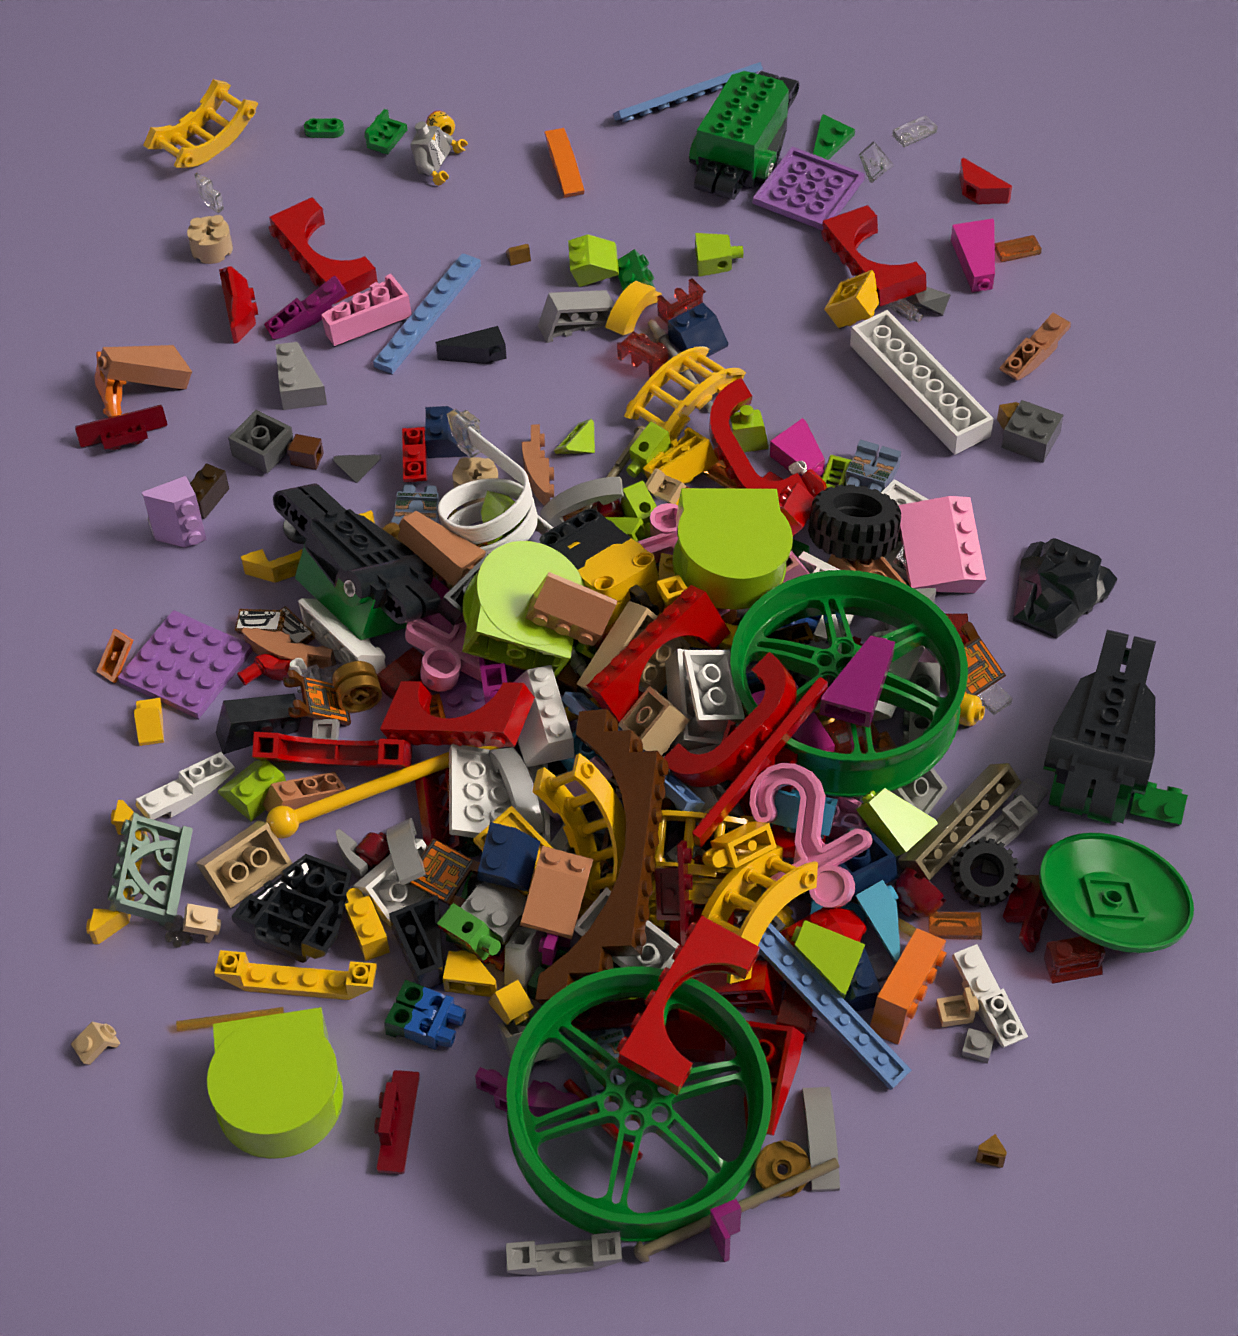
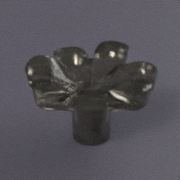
[164,915,196,948]

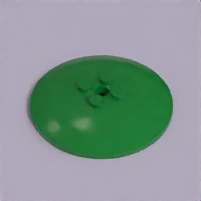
[1039,833,1194,953]

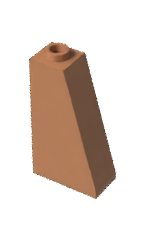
[97,345,192,389]
[398,511,486,586]

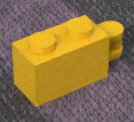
[702,821,777,868]
[345,888,390,962]

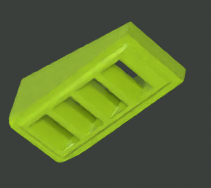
[822,454,852,488]

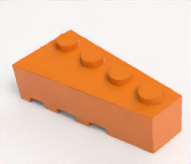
[870,928,947,1045]

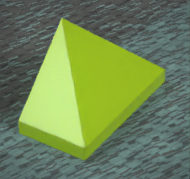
[554,419,595,454]

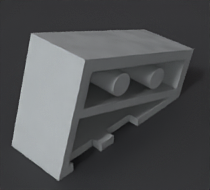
[538,290,614,343]

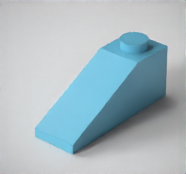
[856,880,901,965]

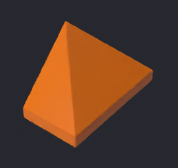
[96,629,134,683]

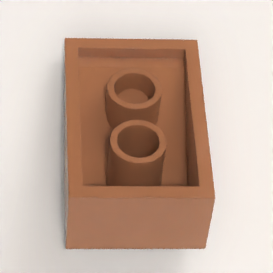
[520,846,593,939]

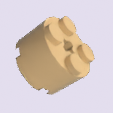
[187,215,233,264]
[452,457,499,507]

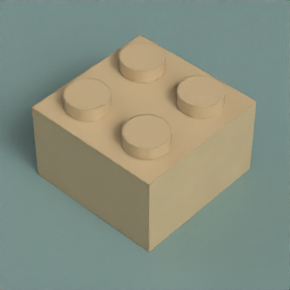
[618,686,690,755]

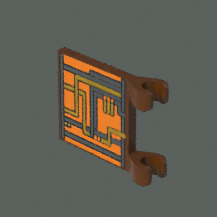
[930,622,1006,696]
[282,670,351,726]
[409,838,480,907]

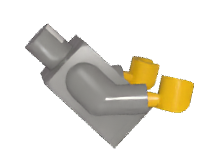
[411,121,468,186]

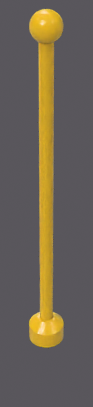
[266,698,601,839]

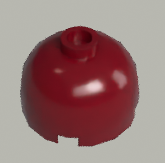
[894,867,946,917]

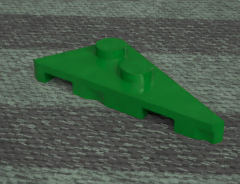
[813,114,855,160]

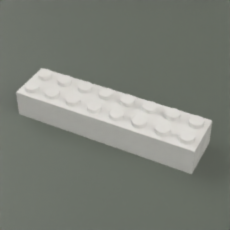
[850,310,994,455]

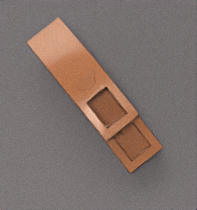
[1000,312,1071,381]
[522,424,554,506]
[242,627,336,675]

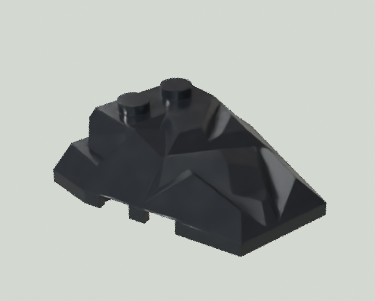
[1013,538,1117,639]
[232,854,352,963]

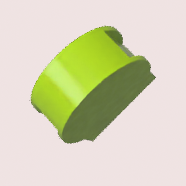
[672,488,793,610]
[462,541,585,678]
[207,1007,344,1159]

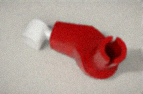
[789,461,827,520]
[237,654,307,686]

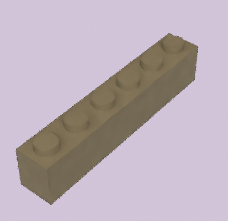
[897,763,1022,880]

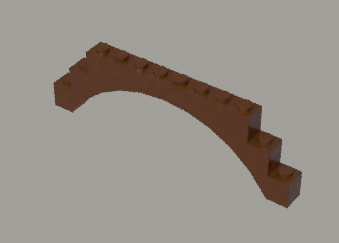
[535,709,669,1005]

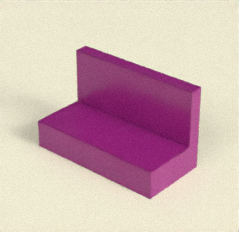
[710,1199,741,1262]

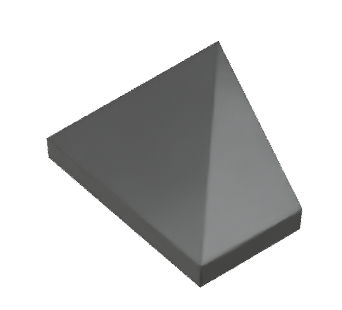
[903,287,951,315]
[333,454,381,483]

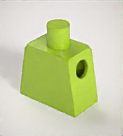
[695,233,744,277]
[729,405,769,452]
[626,421,671,478]
[621,481,657,534]

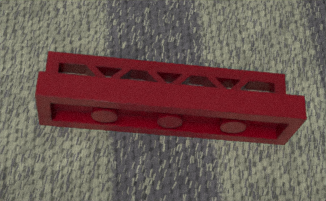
[415,767,465,851]

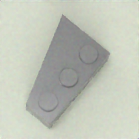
[275,342,327,410]

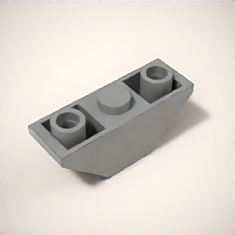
[504,926,548,990]

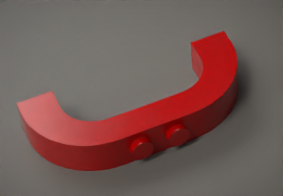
[709,377,809,498]
[664,652,797,787]

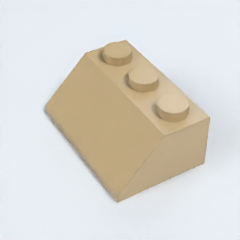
[196,821,292,908]

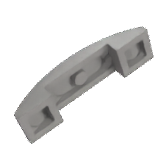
[540,477,624,527]
[488,747,544,835]
[947,794,1039,871]
[386,818,426,885]
[802,1087,840,1192]
[506,1232,622,1275]

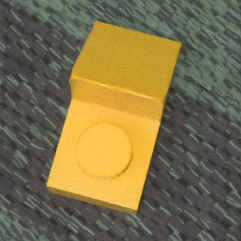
[134,698,164,746]

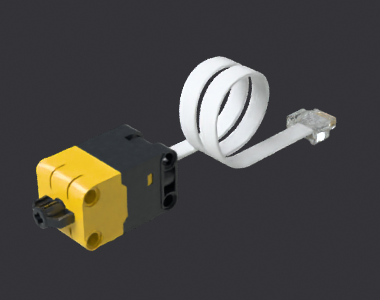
[437,409,665,638]

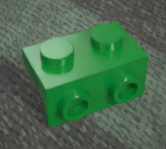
[364,109,408,155]
[618,249,654,291]
[1130,782,1188,825]

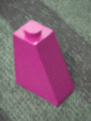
[770,418,825,477]

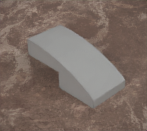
[335,829,369,880]

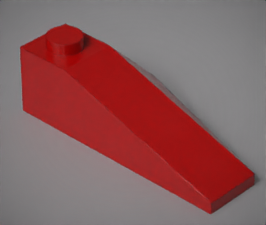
[743,1021,805,1136]

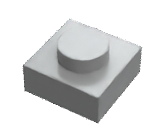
[312,719,340,740]
[962,1028,995,1063]

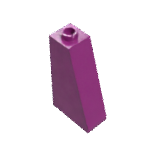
[819,636,895,728]

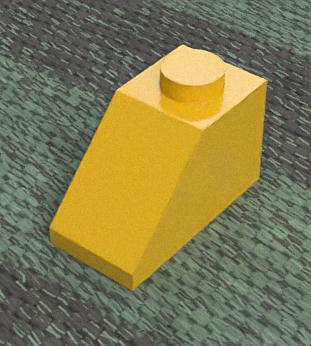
[443,950,497,997]
[488,980,534,1025]

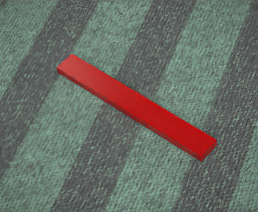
[692,677,828,847]

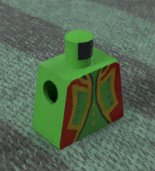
[437,903,501,961]

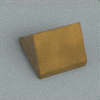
[506,244,531,266]
[997,402,1019,430]
[976,1134,1007,1168]

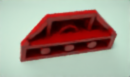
[219,266,259,344]
[764,907,867,982]

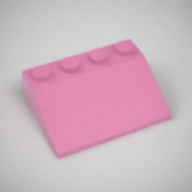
[898,496,986,593]

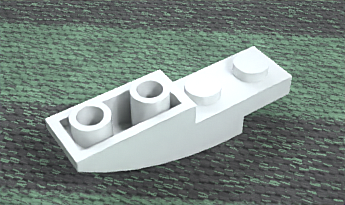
[136,752,235,820]
[952,944,1028,1048]

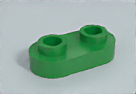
[304,118,345,138]

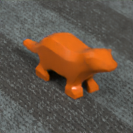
[95,351,126,417]

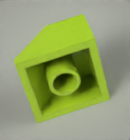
[568,234,619,287]
[218,760,286,822]

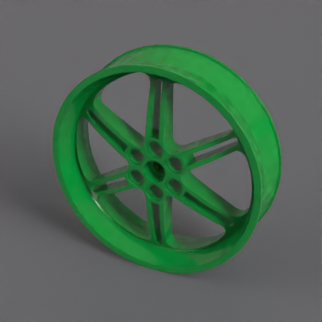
[730,570,968,797]
[507,966,772,1242]

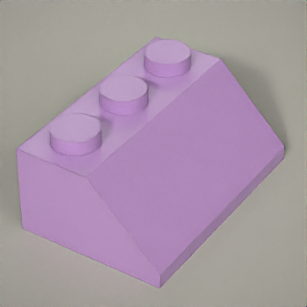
[142,476,207,548]

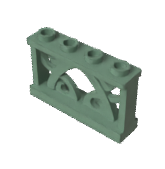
[107,812,193,927]

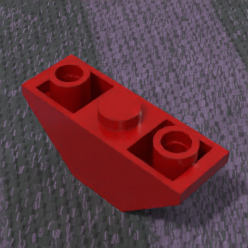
[959,157,1012,204]
[402,427,428,482]

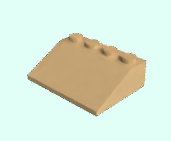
[577,601,691,696]

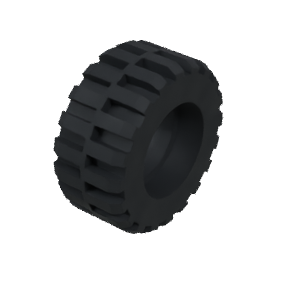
[808,484,902,561]

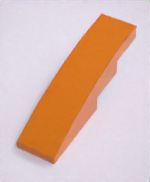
[544,128,584,198]

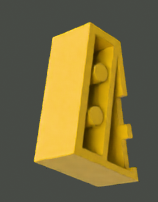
[643,427,719,484]

